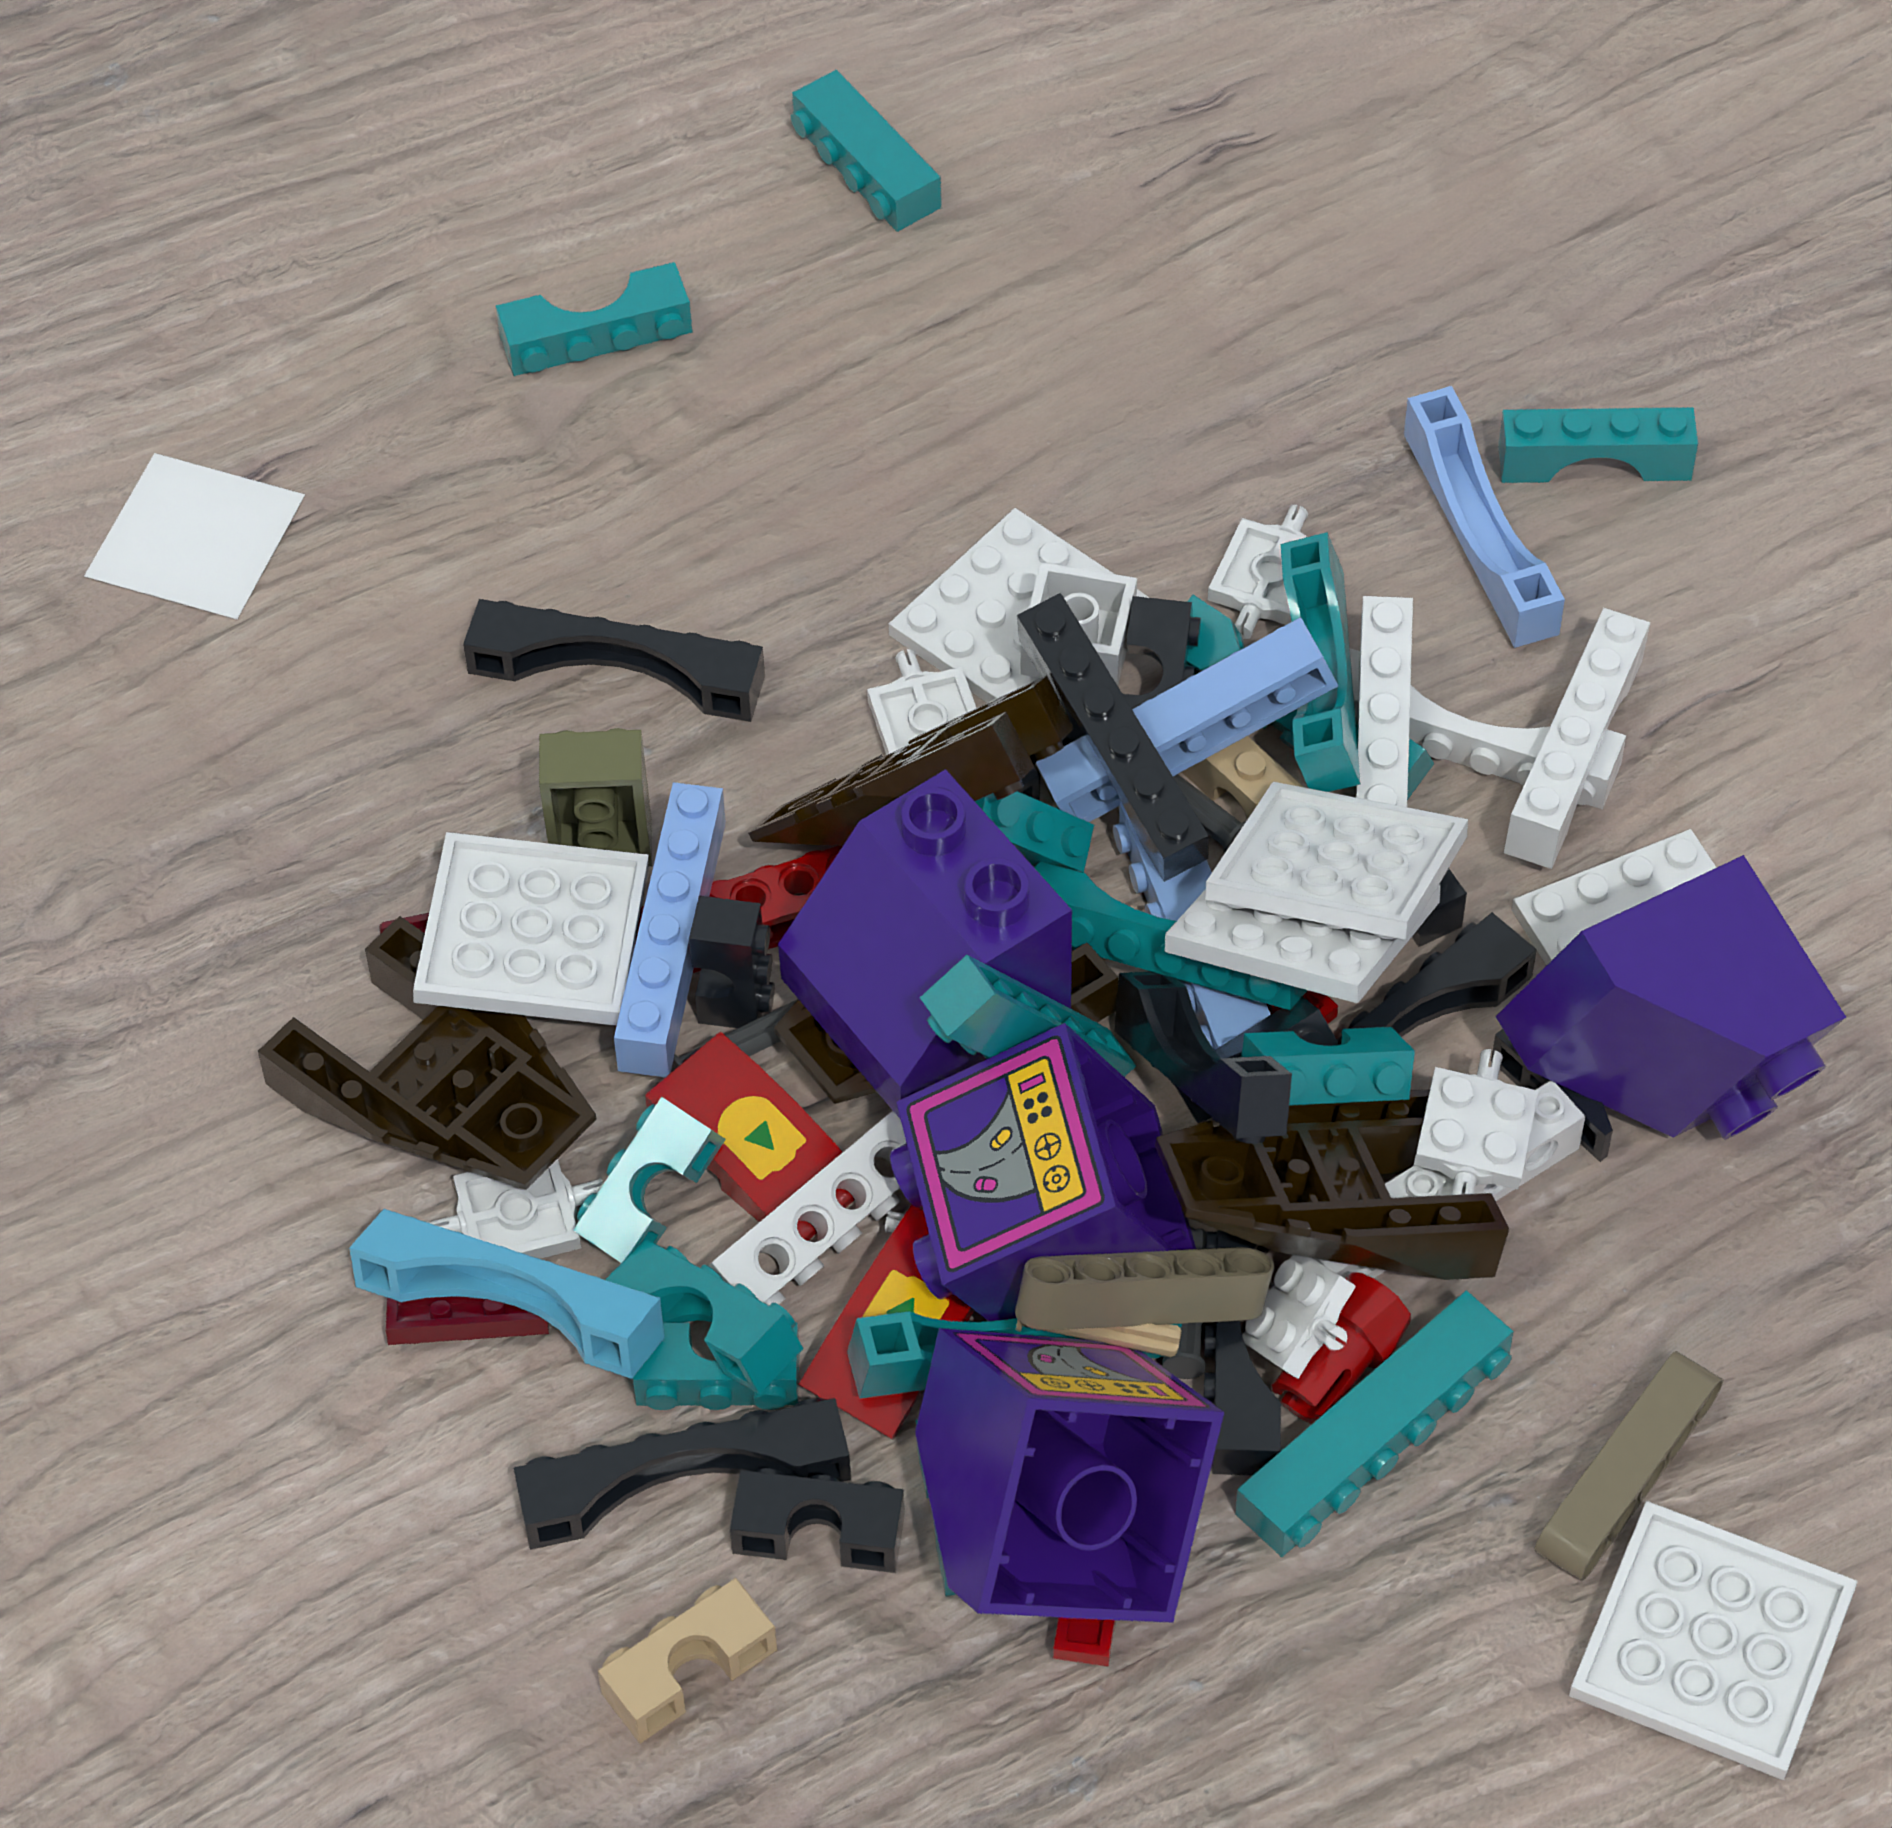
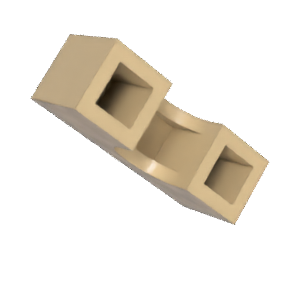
[1182,736,1305,820]
[598,1578,777,1743]

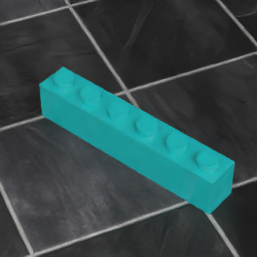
[920,955,1136,1077]
[1235,1290,1514,1557]

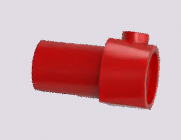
[1272,1272,1411,1425]

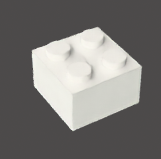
[1020,562,1137,686]

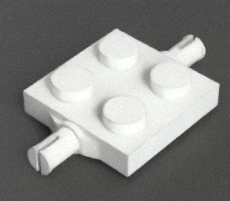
[1208,505,1308,639]
[867,649,976,755]
[1414,1049,1539,1195]
[427,1159,603,1259]
[1242,1255,1356,1379]

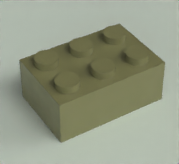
[539,728,652,867]

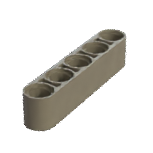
[1015,1248,1274,1330]
[1534,1351,1723,1580]

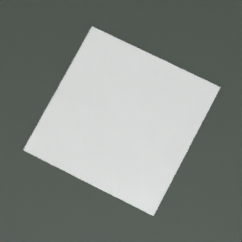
[84,453,305,619]

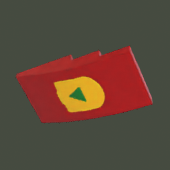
[645,1031,855,1241]
[798,1205,974,1440]

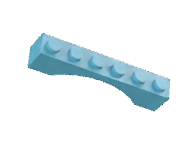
[349,1209,664,1379]

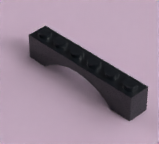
[1017,593,1209,882]
[463,599,765,722]
[1337,912,1537,1045]
[1114,971,1292,1144]
[1204,1229,1281,1476]
[513,1398,851,1550]

